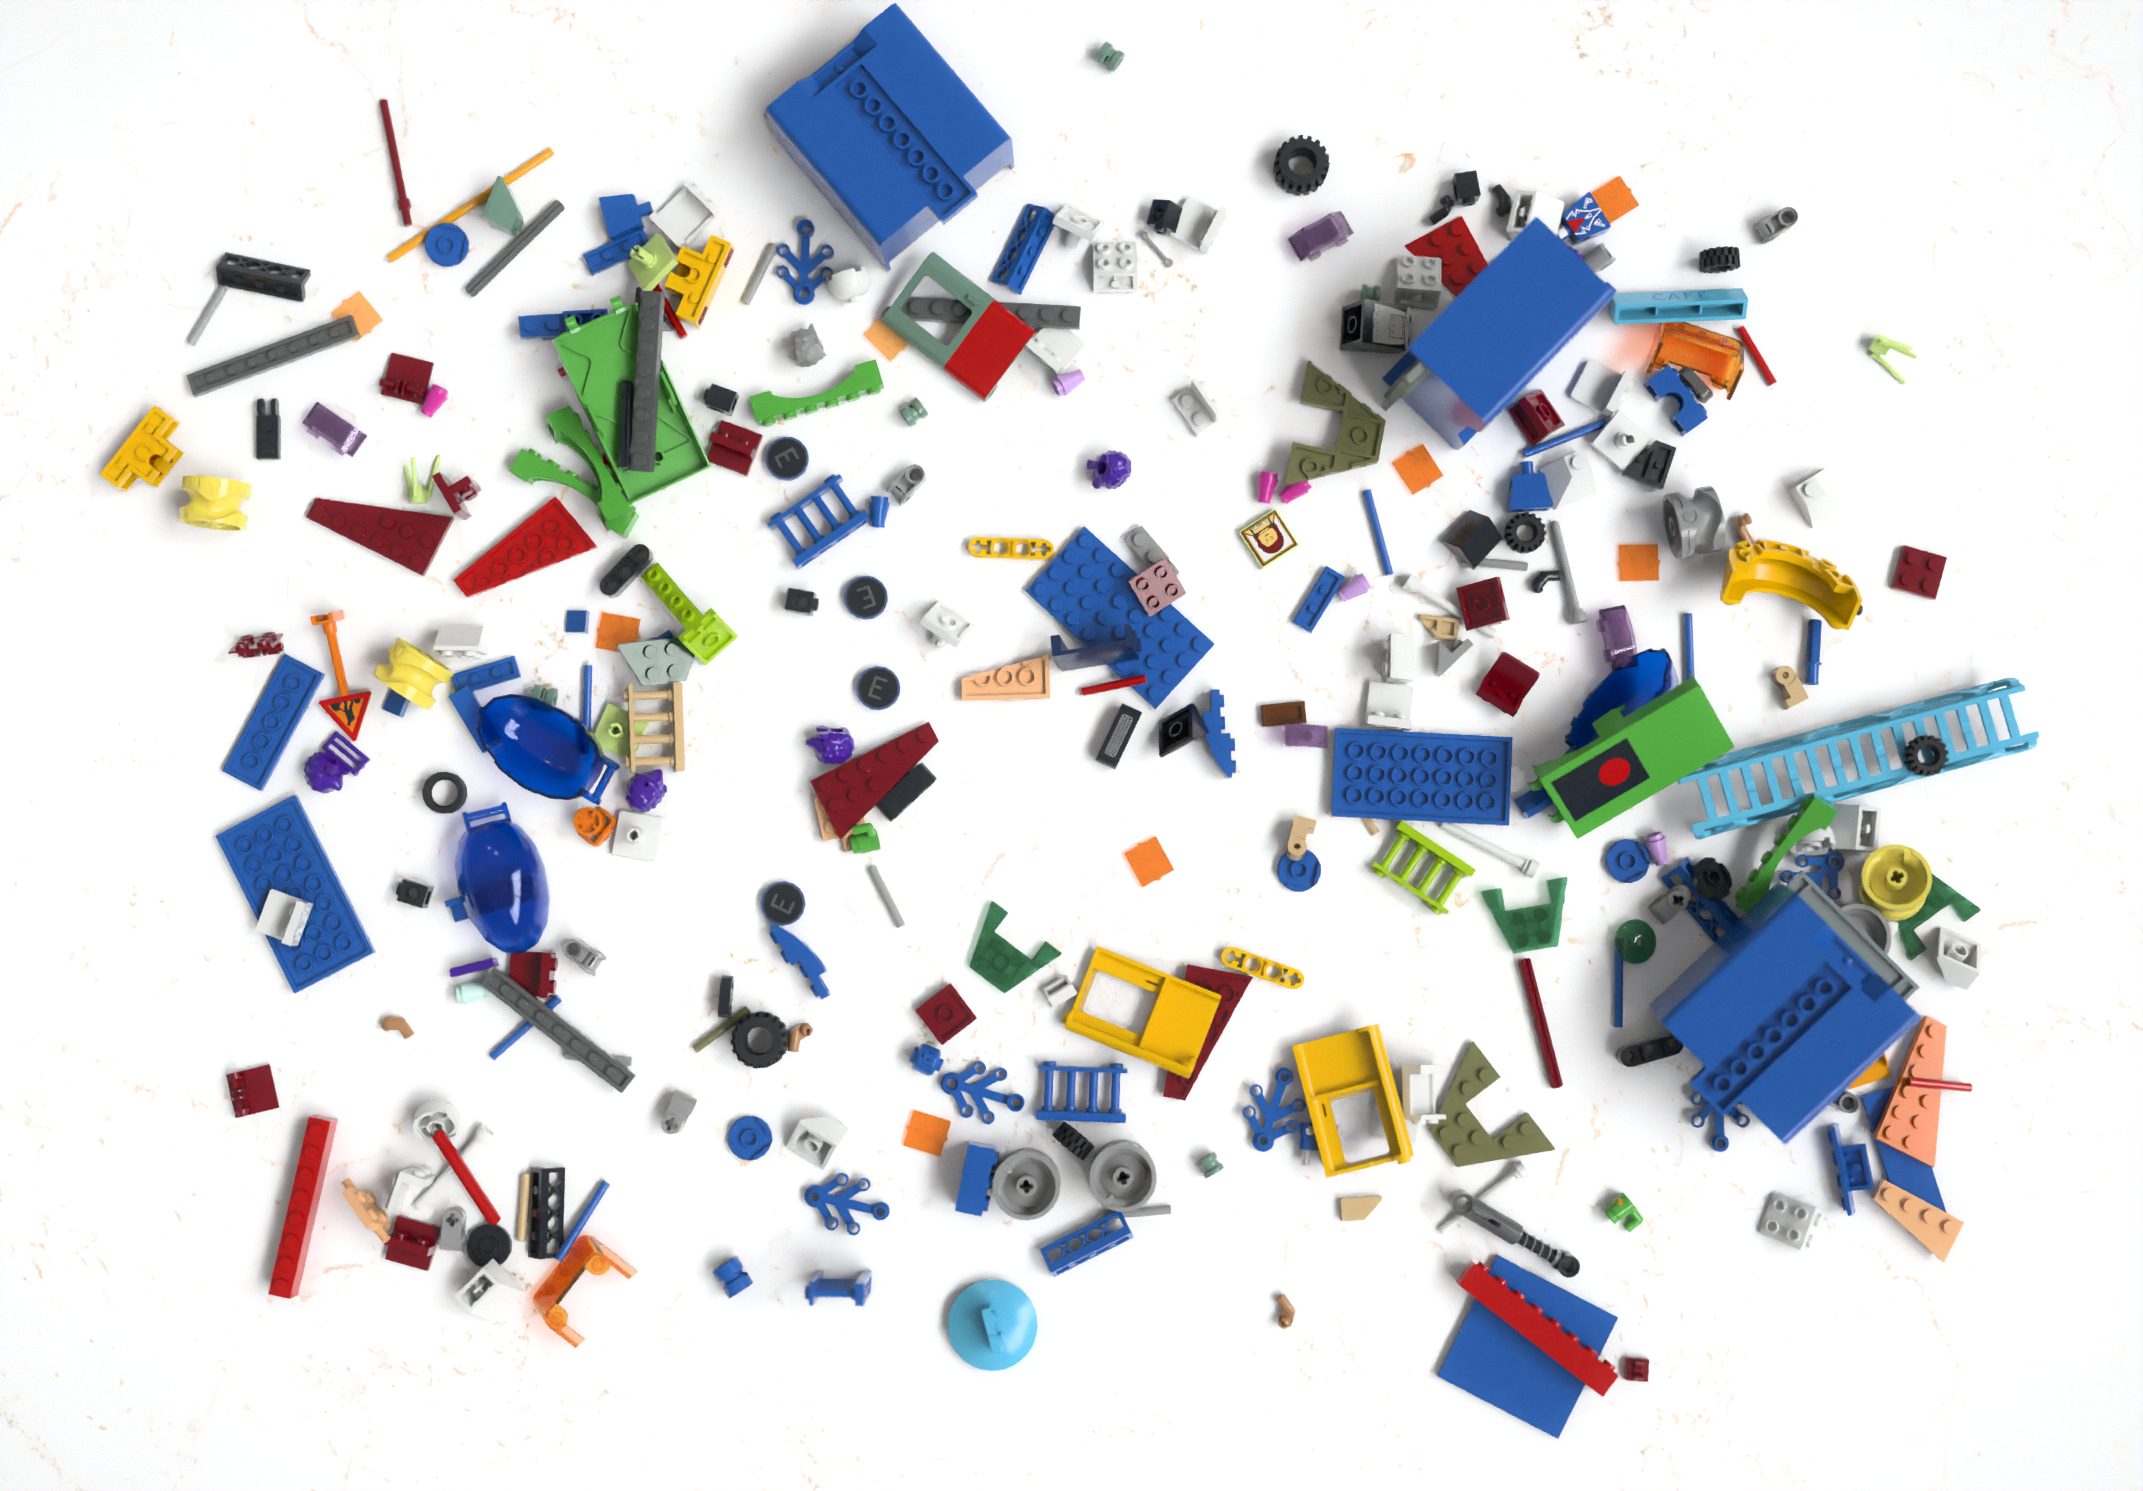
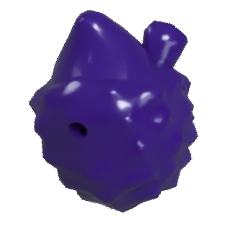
[1086,450,1132,489]
[806,725,855,764]
[303,751,350,794]
[625,769,667,813]

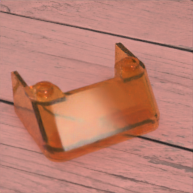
[1646,322,1744,400]
[533,1234,638,1348]

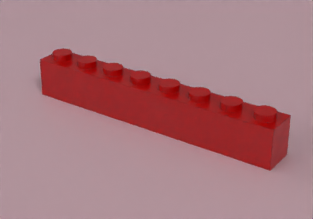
[268,1115,338,1299]
[1455,1260,1619,1397]

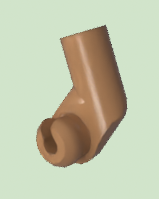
[1736,513,1754,544]
[381,1016,415,1040]
[788,1023,813,1052]
[1275,1293,1296,1329]

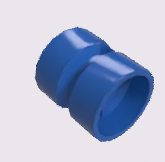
[712,1256,754,1299]

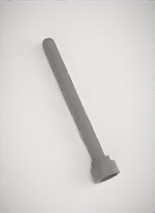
[1551,521,1588,625]

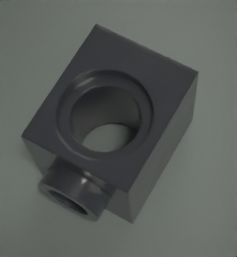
[1452,170,1481,207]
[1146,199,1183,235]
[703,383,739,417]
[785,588,819,616]
[396,879,434,908]

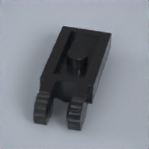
[256,398,281,460]

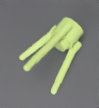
[1868,334,1917,384]
[404,455,441,504]

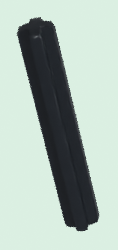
[618,380,633,469]

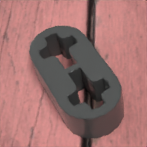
[1678,366,1713,404]

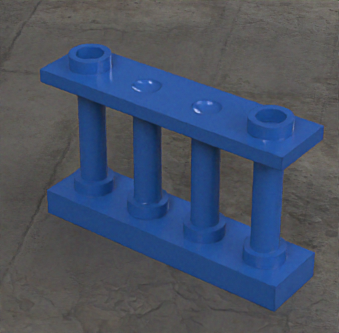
[767,474,871,570]
[1036,1061,1128,1123]
[805,1270,872,1306]

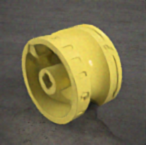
[178,475,252,531]
[372,637,455,711]
[1858,844,1932,921]

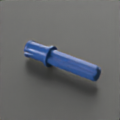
[1804,619,1822,685]

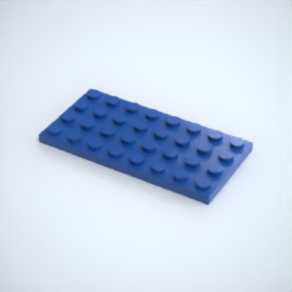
[1025,526,1215,710]
[1331,728,1513,826]
[216,795,376,994]

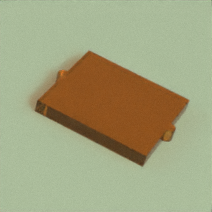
[1591,175,1639,224]
[331,291,384,343]
[864,317,909,362]
[1392,444,1444,495]
[1617,544,1661,582]
[595,612,641,652]
[1124,836,1174,887]
[903,1110,951,1157]

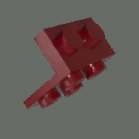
[1476,652,1540,717]
[509,951,558,998]

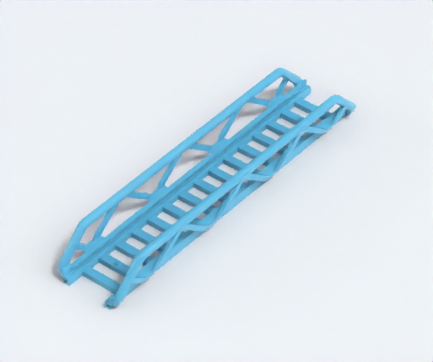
[1678,677,2040,840]

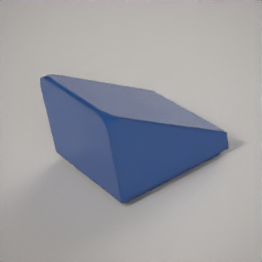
[566,610,590,634]
[382,689,410,718]

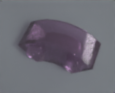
[1288,211,1354,262]
[302,402,367,457]
[1596,605,1638,671]

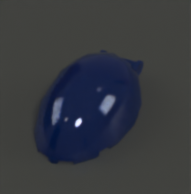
[1563,648,1679,755]
[476,694,620,805]
[455,802,550,954]

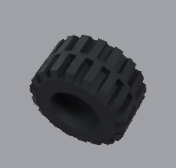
[1273,135,1330,196]
[730,1011,789,1069]

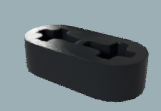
[718,975,734,1018]

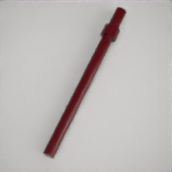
[379,99,413,227]

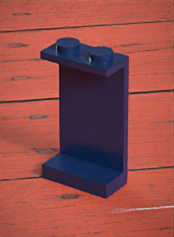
[1050,623,1142,671]

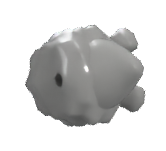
[786,323,826,368]

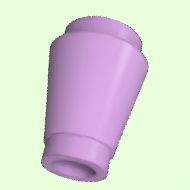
[1051,369,1085,397]
[1337,573,1371,602]
[1644,831,1669,866]

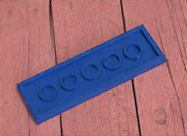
[222,654,326,791]
[1860,1086,1947,1213]

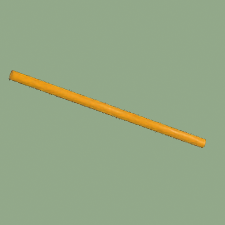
[387,147,555,263]

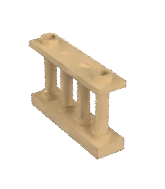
[623,682,685,774]

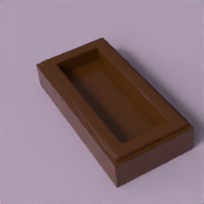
[1260,701,1307,727]

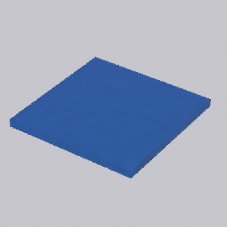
[1437,1255,1618,1439]

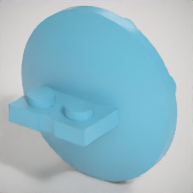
[948,1279,1038,1371]

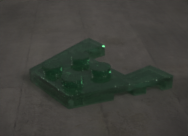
[1896,874,1981,961]
[1480,877,1568,954]
[969,901,1061,994]

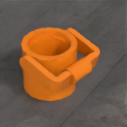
[573,806,618,847]

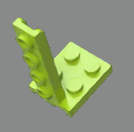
[641,562,738,666]

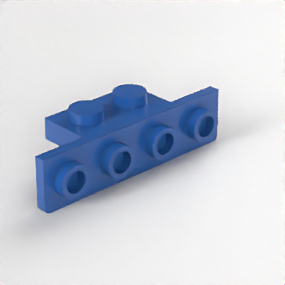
[1828,1123,1874,1216]

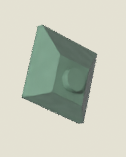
[481,176,524,237]

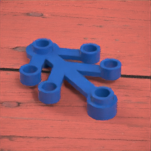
[776,219,834,305]
[1779,851,1845,900]
[940,1061,1025,1124]
[1242,1067,1306,1152]
[1689,1091,1750,1152]
[804,1172,890,1236]

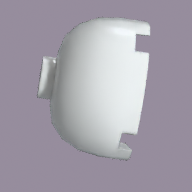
[826,265,871,304]
[1790,826,1836,857]
[413,1099,459,1144]

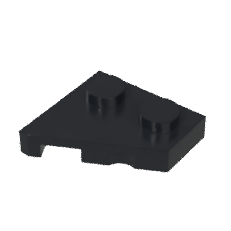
[1621,440,1677,490]

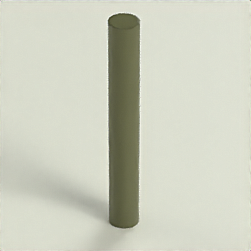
[692,1006,751,1053]

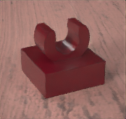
[1624,1356,1649,1382]

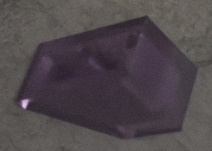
[1283,724,1328,749]

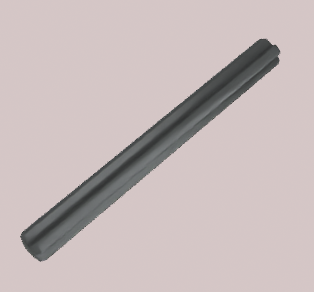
[465,199,565,297]

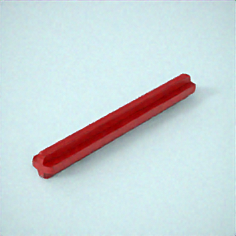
[432,1129,501,1225]

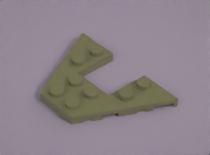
[1284,360,1386,486]
[1429,1041,1555,1167]

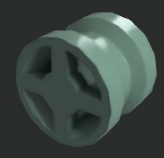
[1360,284,1380,301]
[1196,1151,1224,1179]

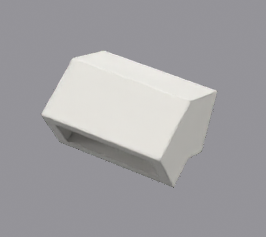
[1043,975,1078,1008]

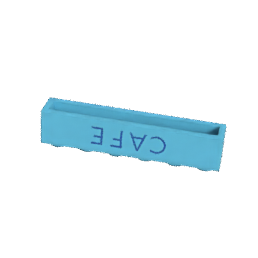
[1609,288,1748,325]

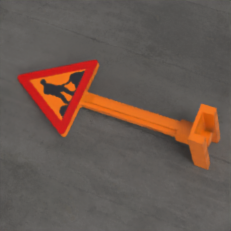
[310,610,372,741]

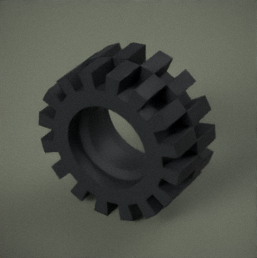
[1699,246,1741,273]
[1504,512,1546,554]
[1903,735,1949,777]
[1052,1121,1094,1161]

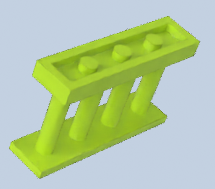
[1370,821,1476,916]

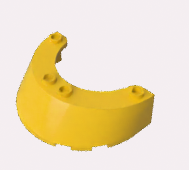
[1720,540,1863,630]

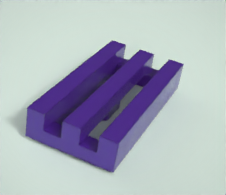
[322,731,371,776]
[449,958,499,978]

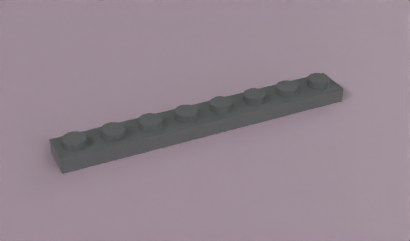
[630,291,665,472]
[905,297,1081,330]
[186,315,361,397]
[481,967,636,1094]

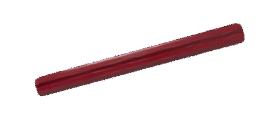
[1518,958,1563,1089]

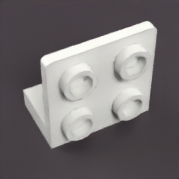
[1169,196,1228,254]
[1093,242,1137,293]
[1394,255,1441,309]
[1024,328,1085,376]
[1172,378,1221,436]
[1364,682,1414,731]
[256,889,314,946]

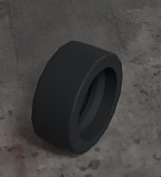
[422,772,467,814]

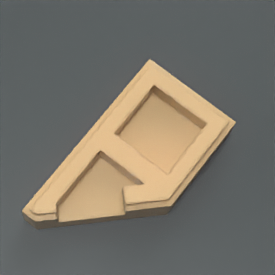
[1418,614,1460,641]
[1340,1196,1382,1221]

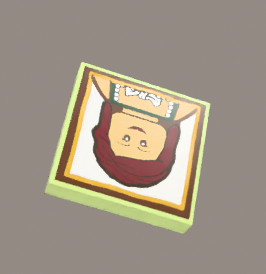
[1238,508,1299,569]

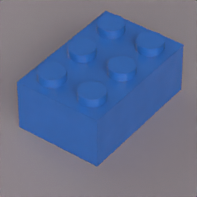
[955,1140,999,1216]

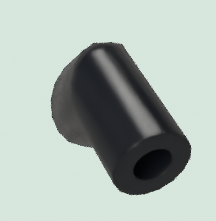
[1530,570,1560,593]

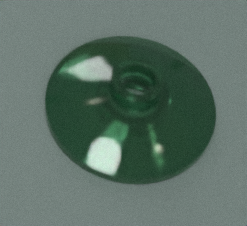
[1614,919,1656,964]

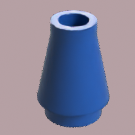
[868,496,890,528]

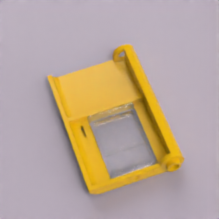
[1062,946,1221,1079]
[1292,1023,1414,1178]

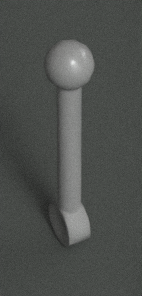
[1140,231,1173,268]

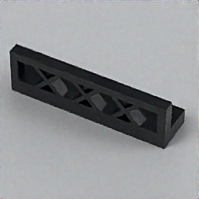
[216,252,311,302]
[528,1166,565,1259]

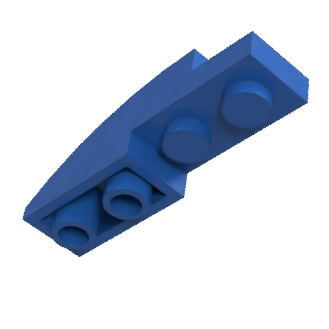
[518,308,608,340]
[1202,689,1236,779]
[769,924,831,1000]

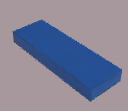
[583,228,649,276]
[1292,566,1345,634]
[451,656,522,692]
[448,685,503,753]

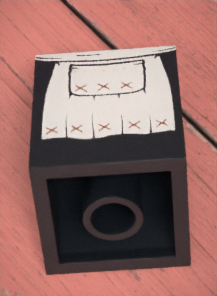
[1340,299,1411,354]

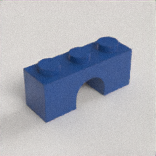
[1643,365,1708,437]

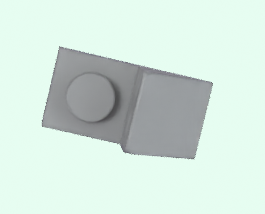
[1436,638,1474,677]

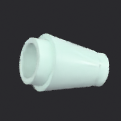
[455,983,489,1005]

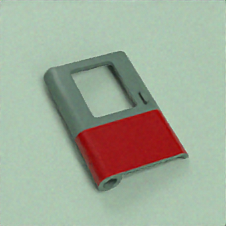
[881,251,1037,403]

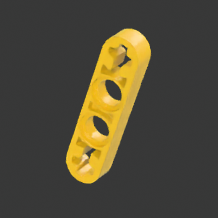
[968,537,1054,561]
[1221,947,1304,989]

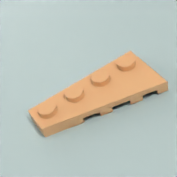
[961,654,1050,701]
[1871,1179,1964,1262]

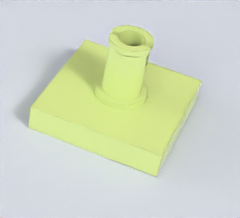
[627,233,679,291]
[590,703,649,758]

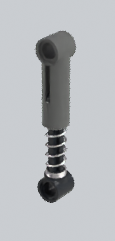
[1448,1189,1580,1278]

